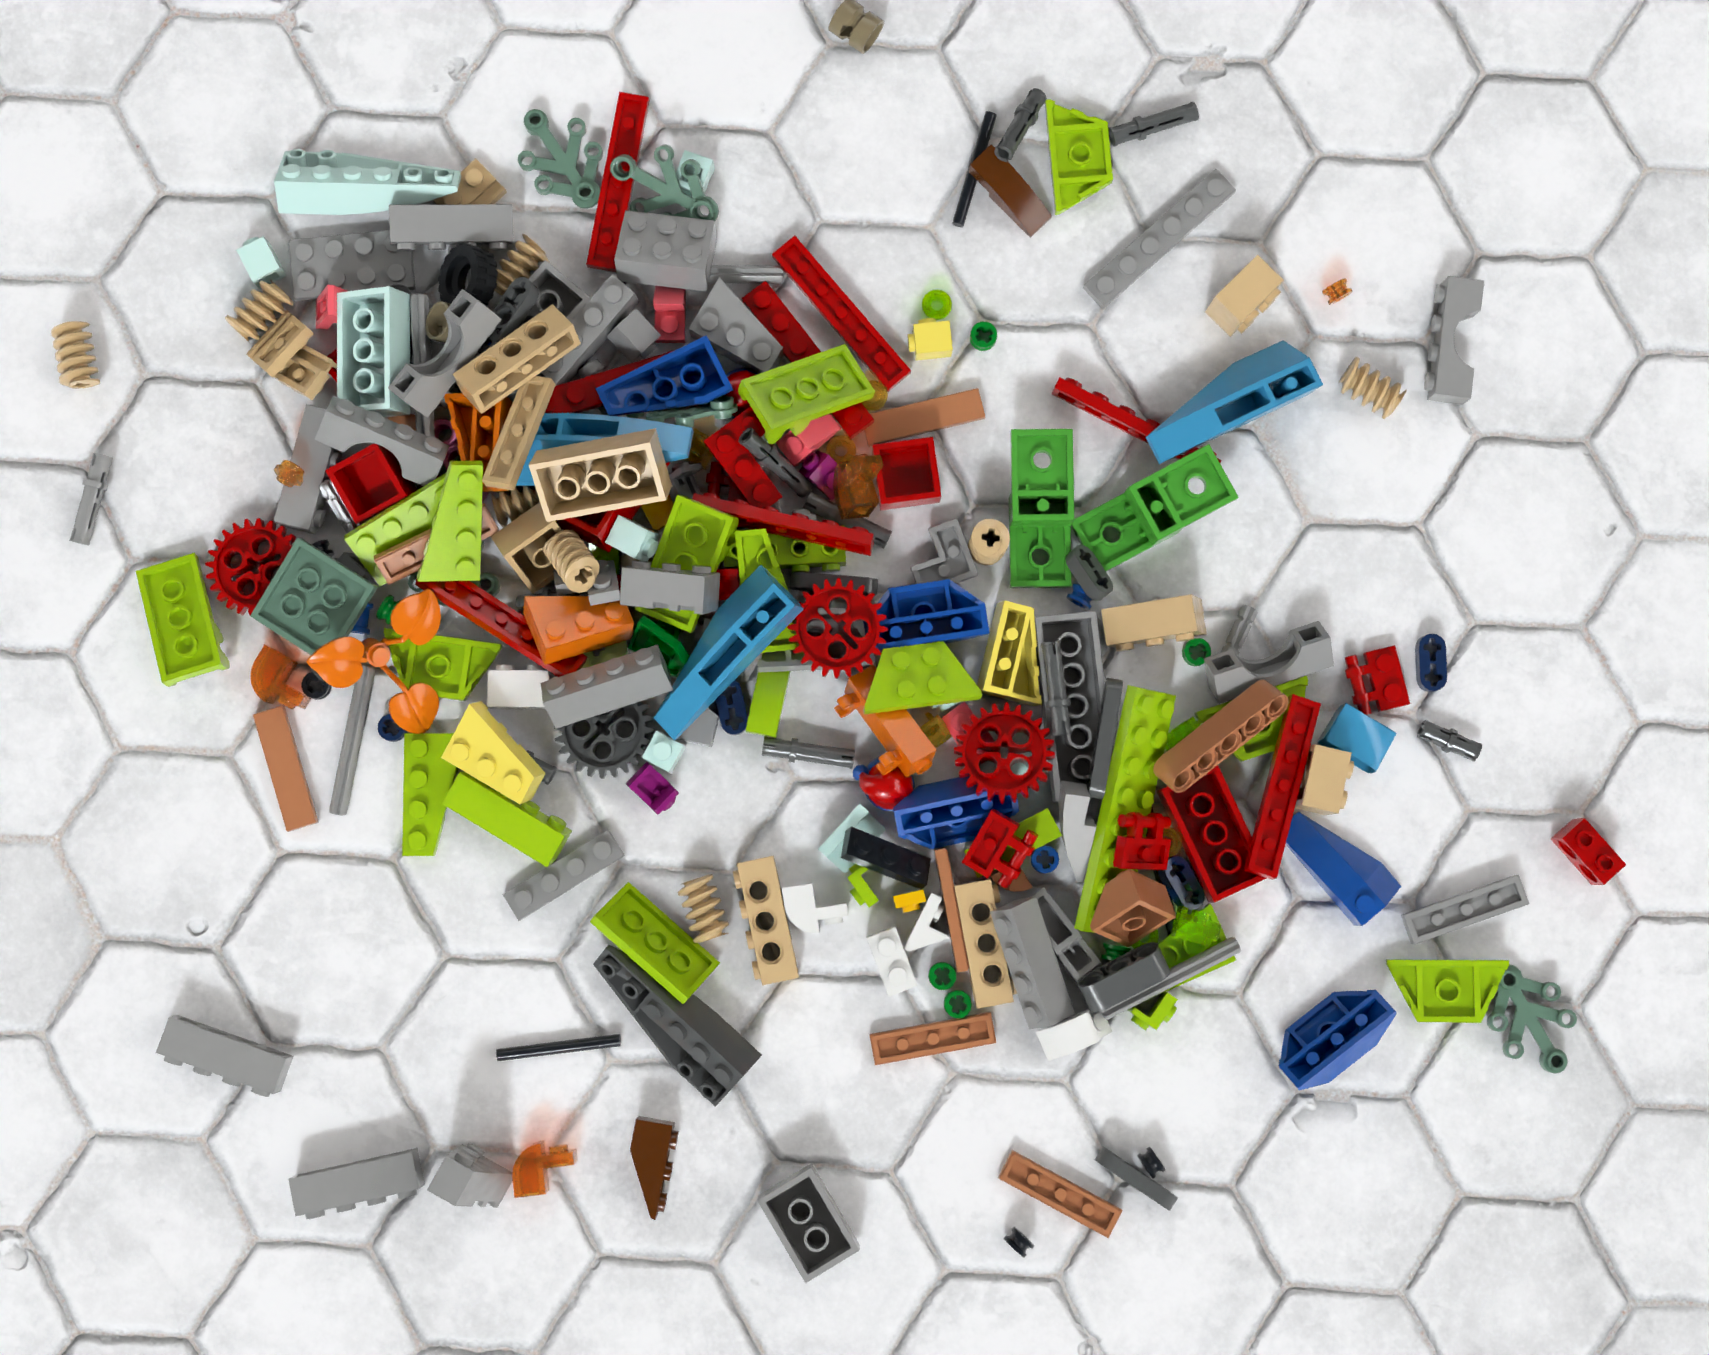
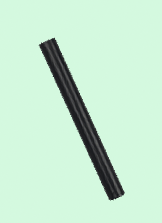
[952,111,997,227]
[496,1034,621,1061]

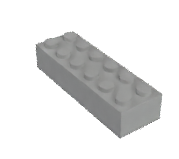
[1035,611,1113,802]

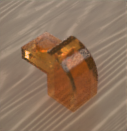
[833,454,884,520]
[250,644,311,710]
[512,1140,578,1198]

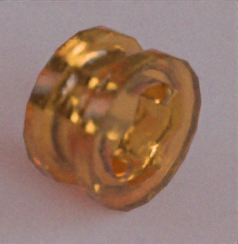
[1322,278,1353,305]

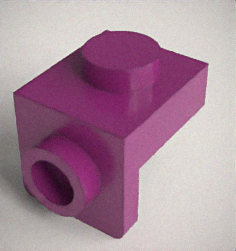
[799,450,852,501]
[626,762,679,815]

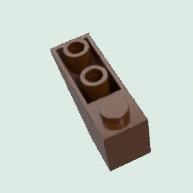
[630,1116,679,1220]

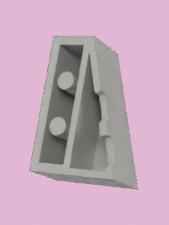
[689,277,784,374]
[620,561,720,615]
[427,1143,516,1208]

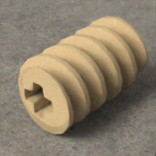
[494,234,550,297]
[225,279,294,343]
[51,321,100,389]
[1339,357,1407,419]
[491,486,540,528]
[968,519,1010,565]
[543,530,600,593]
[678,874,729,943]

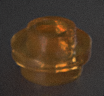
[274,460,305,487]

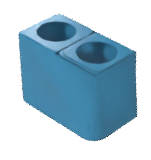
[1317,703,1397,774]

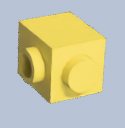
[907,318,953,361]

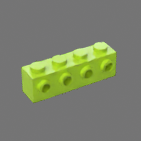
[724,526,846,573]
[442,771,572,867]

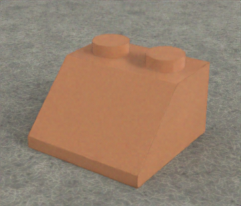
[1090,869,1176,947]

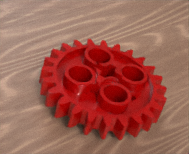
[205,518,297,616]
[787,578,888,679]
[954,702,1055,804]

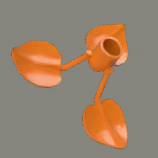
[306,589,441,734]

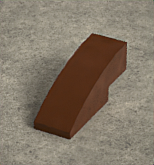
[969,144,1052,238]

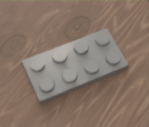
[289,230,416,302]

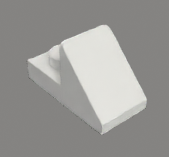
[903,893,951,951]

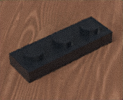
[841,826,931,889]

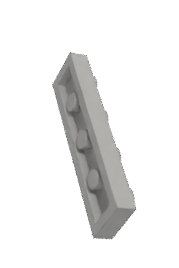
[503,830,625,921]
[1401,875,1529,945]

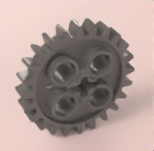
[554,702,654,779]

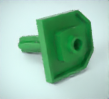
[628,615,690,677]

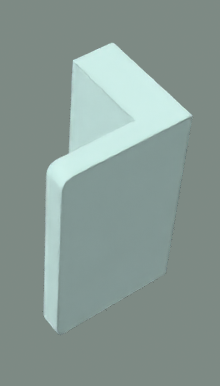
[818,804,885,873]

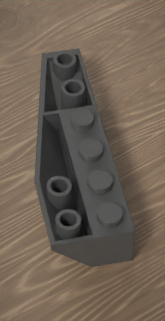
[593,945,762,1107]

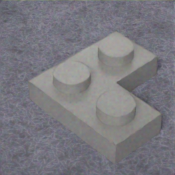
[910,518,978,584]
[553,560,620,606]

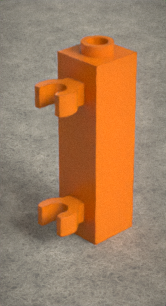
[834,665,937,778]

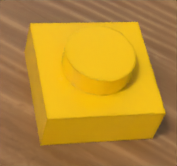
[893,889,926,913]

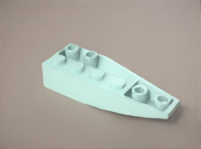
[274,149,461,215]

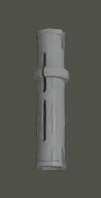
[69,453,113,546]

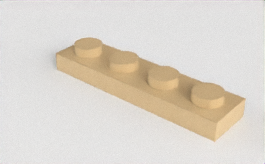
[482,376,556,491]

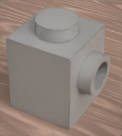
[606,309,661,363]

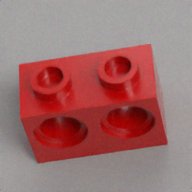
[1551,818,1626,885]

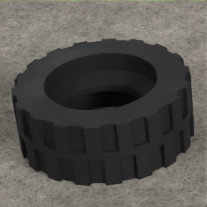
[438,243,498,307]

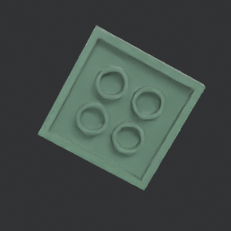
[250,538,378,655]

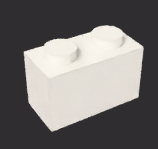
[487,665,553,709]
[866,926,918,997]

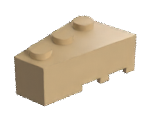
[1101,594,1207,652]

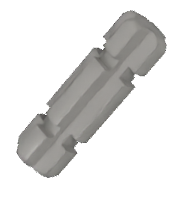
[319,479,362,533]
[1221,605,1257,655]

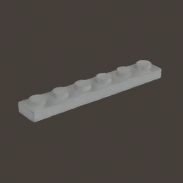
[1083,169,1236,309]

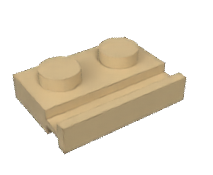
[433,158,507,205]
[246,310,314,378]
[274,345,337,400]

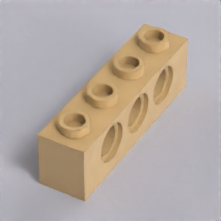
[452,304,581,414]
[733,856,799,985]
[954,879,1017,1009]

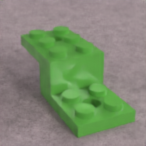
[1008,429,1074,588]
[1071,444,1239,572]

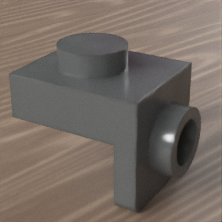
[669,461,703,504]

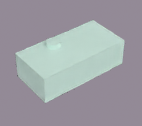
[337,286,410,417]

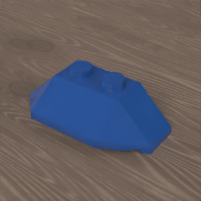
[863,579,990,652]
[893,776,1019,849]
[1278,989,1397,1091]

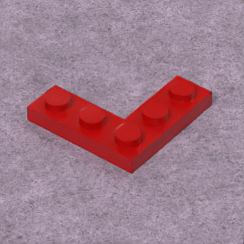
[703,406,783,508]

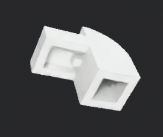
[782,883,848,933]
[1036,1008,1112,1061]

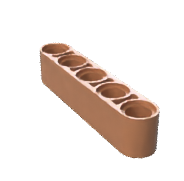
[1153,679,1289,793]

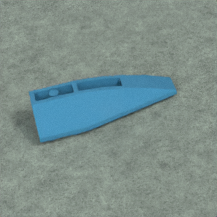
[1146,340,1323,464]
[516,413,694,486]
[654,565,804,740]

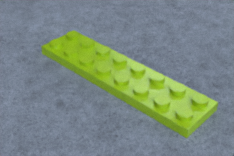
[1074,685,1176,933]

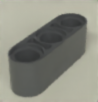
[1077,942,1170,1012]

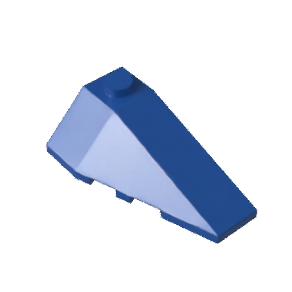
[596,335,733,416]
[1286,812,1401,926]

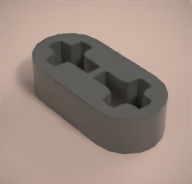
[1065,545,1113,601]

